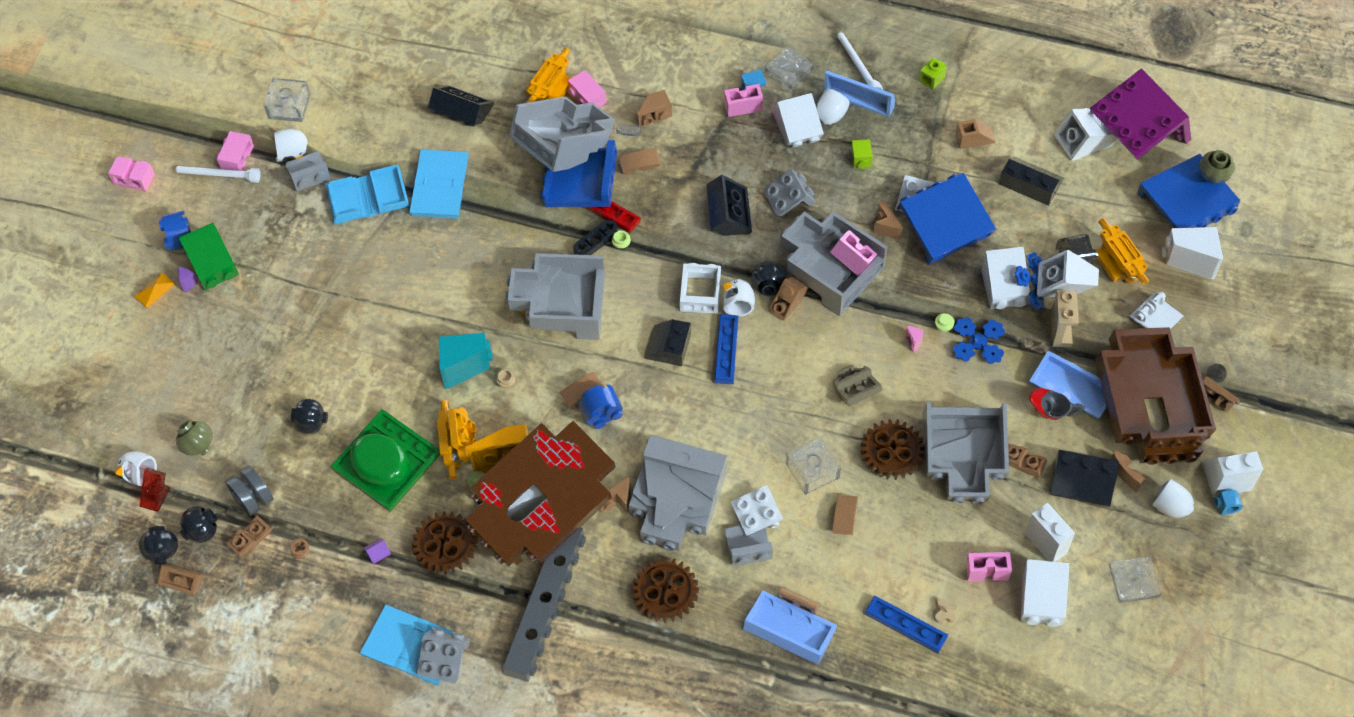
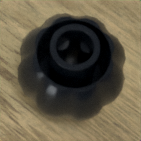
[751,262,786,296]
[291,398,328,434]
[179,506,218,543]
[138,526,178,565]

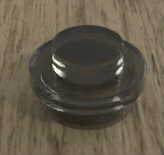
[1207,364,1227,383]

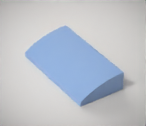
[824,70,895,117]
[1029,351,1107,419]
[743,591,837,665]

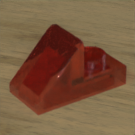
[139,468,170,512]

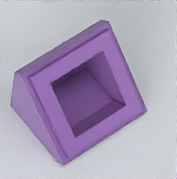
[178,267,198,292]
[364,538,391,564]

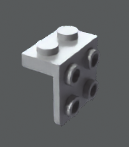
[286,152,331,192]
[764,169,816,217]
[725,525,773,566]
[417,628,470,683]

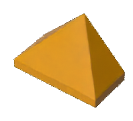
[134,272,175,308]

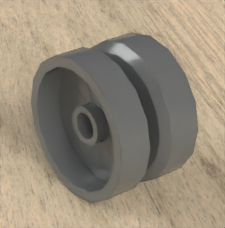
[225,465,274,516]

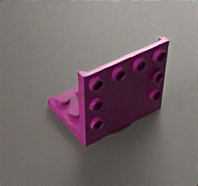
[1089,68,1192,160]

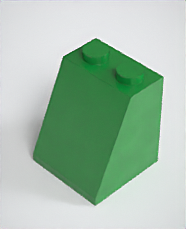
[179,222,239,290]

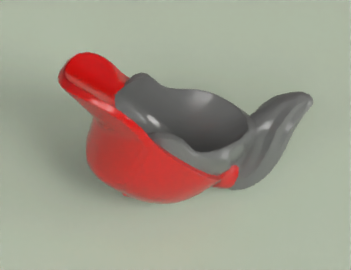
[1029,388,1086,420]

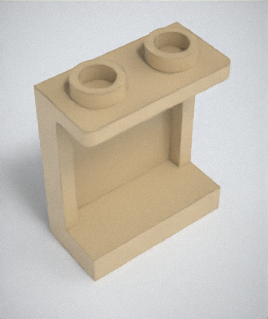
[1050,290,1079,347]

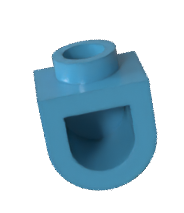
[1214,489,1243,515]

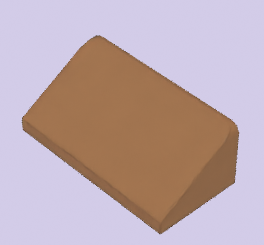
[157,563,204,595]
[778,587,820,615]

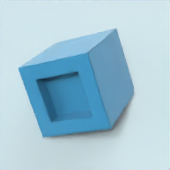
[741,70,766,90]

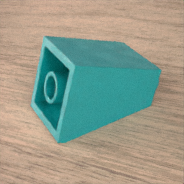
[439,333,493,389]

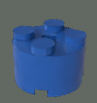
[159,210,191,251]
[578,384,623,429]

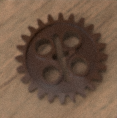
[860,419,925,480]
[412,511,478,575]
[632,557,699,623]

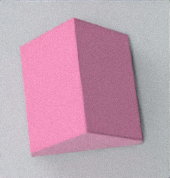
[905,326,924,352]

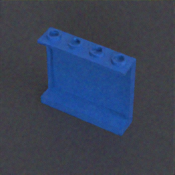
[541,140,617,207]
[1137,154,1240,228]
[897,173,996,265]

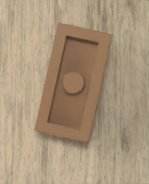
[1203,376,1240,412]

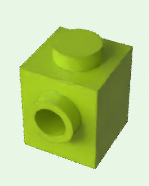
[919,57,947,90]

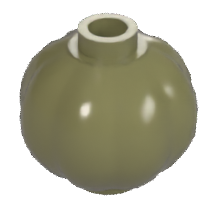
[1199,150,1235,184]
[176,421,213,456]

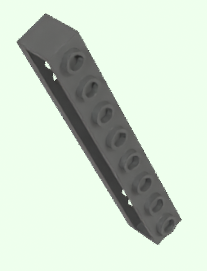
[503,527,586,682]

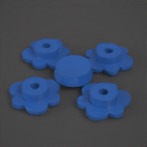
[1015,252,1044,310]
[953,317,1005,364]

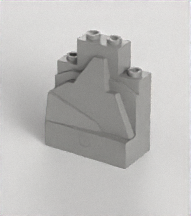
[509,97,615,172]
[780,211,888,316]
[505,253,605,340]
[923,402,1009,504]
[629,435,727,551]

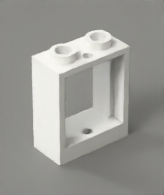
[680,263,721,314]

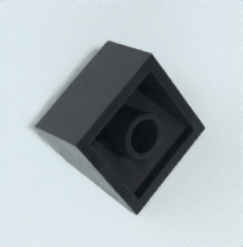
[645,319,691,366]

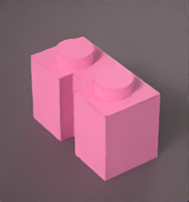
[568,70,607,107]
[724,84,763,117]
[217,131,254,171]
[108,156,155,191]
[830,230,877,276]
[966,552,1012,582]

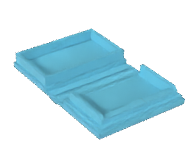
[410,149,469,219]
[325,165,410,224]
[360,605,453,686]

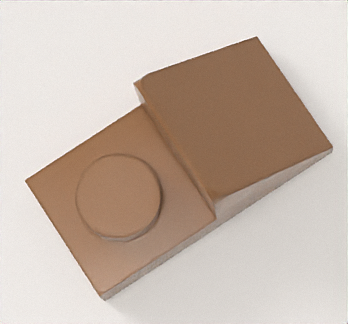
[873,201,903,239]
[599,477,631,513]

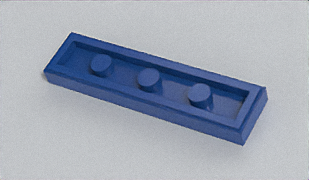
[715,314,739,384]
[864,595,948,654]

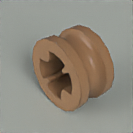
[290,539,310,559]

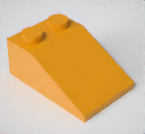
[467,424,529,474]

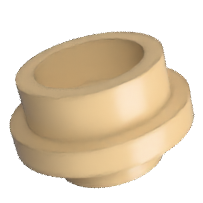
[496,369,516,388]

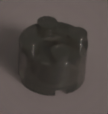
[1056,234,1097,265]

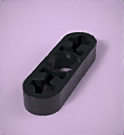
[573,220,618,255]

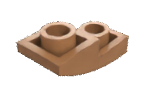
[619,148,660,175]
[559,372,604,409]
[1008,443,1047,477]
[1111,450,1145,492]
[833,495,858,535]
[226,516,273,557]

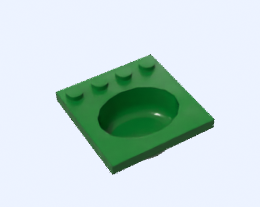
[330,409,441,512]

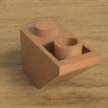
[637,90,672,127]
[955,119,995,149]
[769,277,808,321]

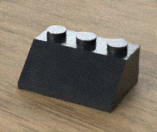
[428,85,494,127]
[999,157,1064,206]
[706,174,752,236]
[1050,449,1119,507]

